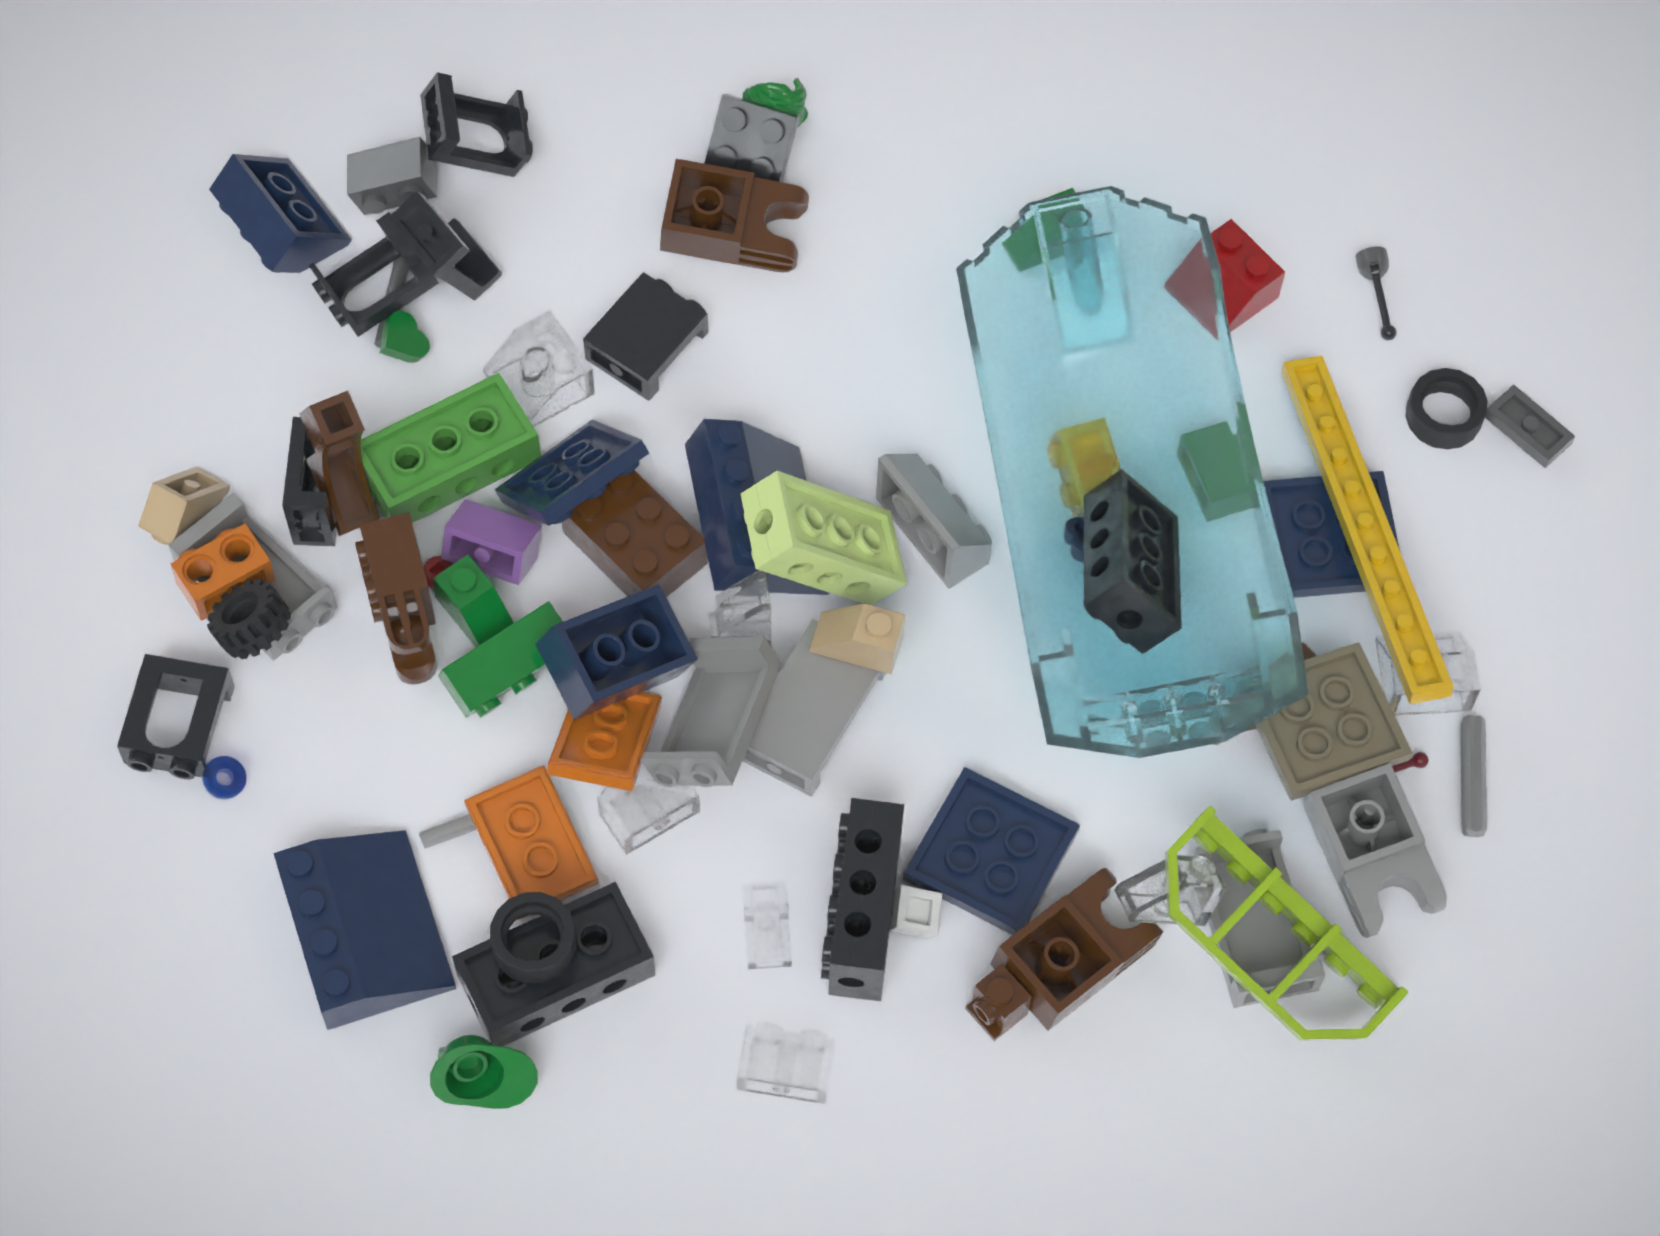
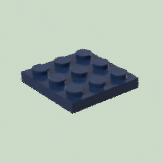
[494,419,649,526]
[1260,471,1400,599]
[903,767,1080,935]

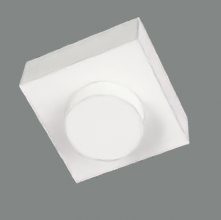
[890,885,942,939]

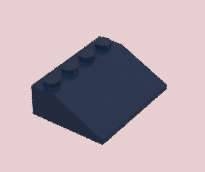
[684,418,829,595]
[273,830,456,1030]

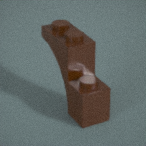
[299,390,380,536]

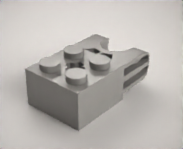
[1304,763,1447,938]

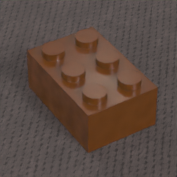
[561,470,708,597]

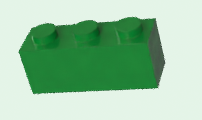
[438,601,563,718]

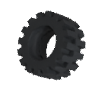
[207,579,291,659]

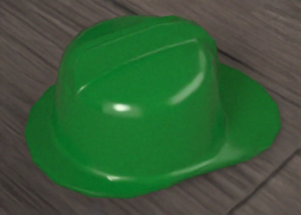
[430,1034,538,1109]

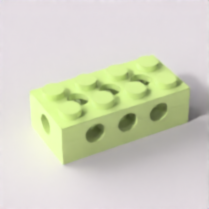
[741,471,907,605]

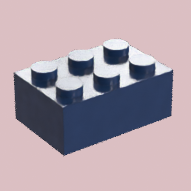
[535,584,698,720]

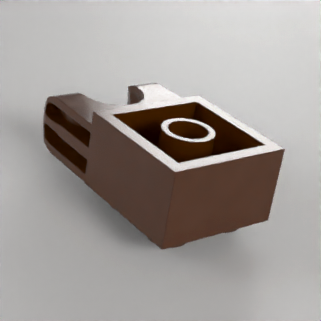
[660,158,809,273]
[355,513,437,685]
[990,868,1164,1031]

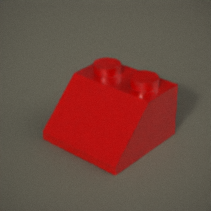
[1166,219,1285,340]

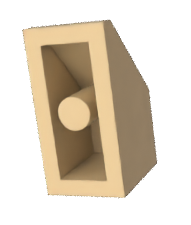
[138,467,231,545]
[809,603,906,675]

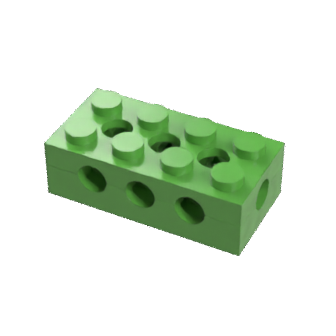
[361,372,541,523]

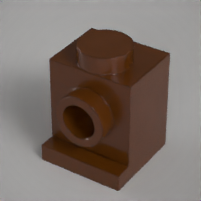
[965,964,1032,1042]

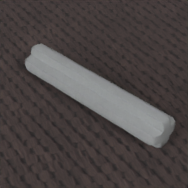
[1461,715,1487,838]

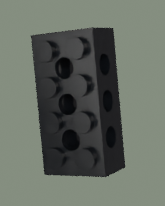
[1083,469,1182,655]
[821,798,904,1001]
[452,881,656,1046]

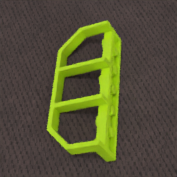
[1165,805,1409,1041]

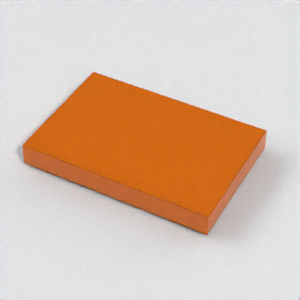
[547,692,662,792]
[464,765,599,920]

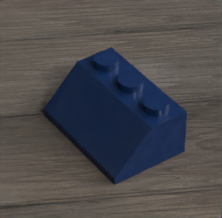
[209,154,352,273]

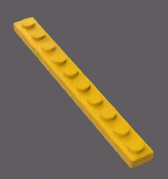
[1281,355,1454,704]

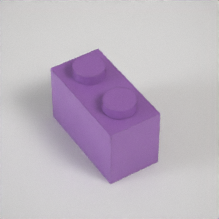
[441,499,542,586]

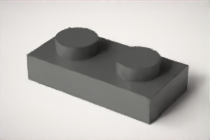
[1485,384,1575,468]

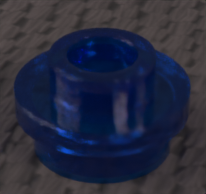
[202,756,247,800]

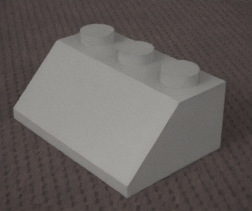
[876,454,992,589]

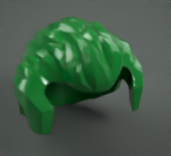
[742,78,808,128]

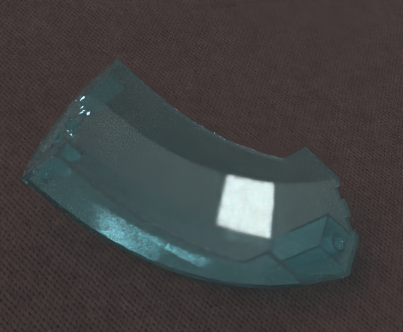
[956,186,1308,758]

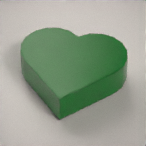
[379,310,430,363]

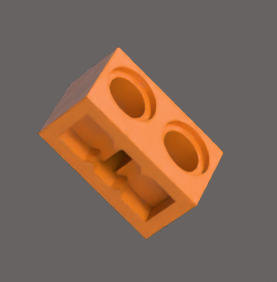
[170,523,275,621]

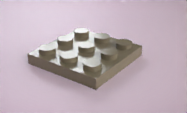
[1238,642,1413,801]

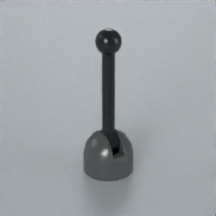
[1355,246,1397,341]

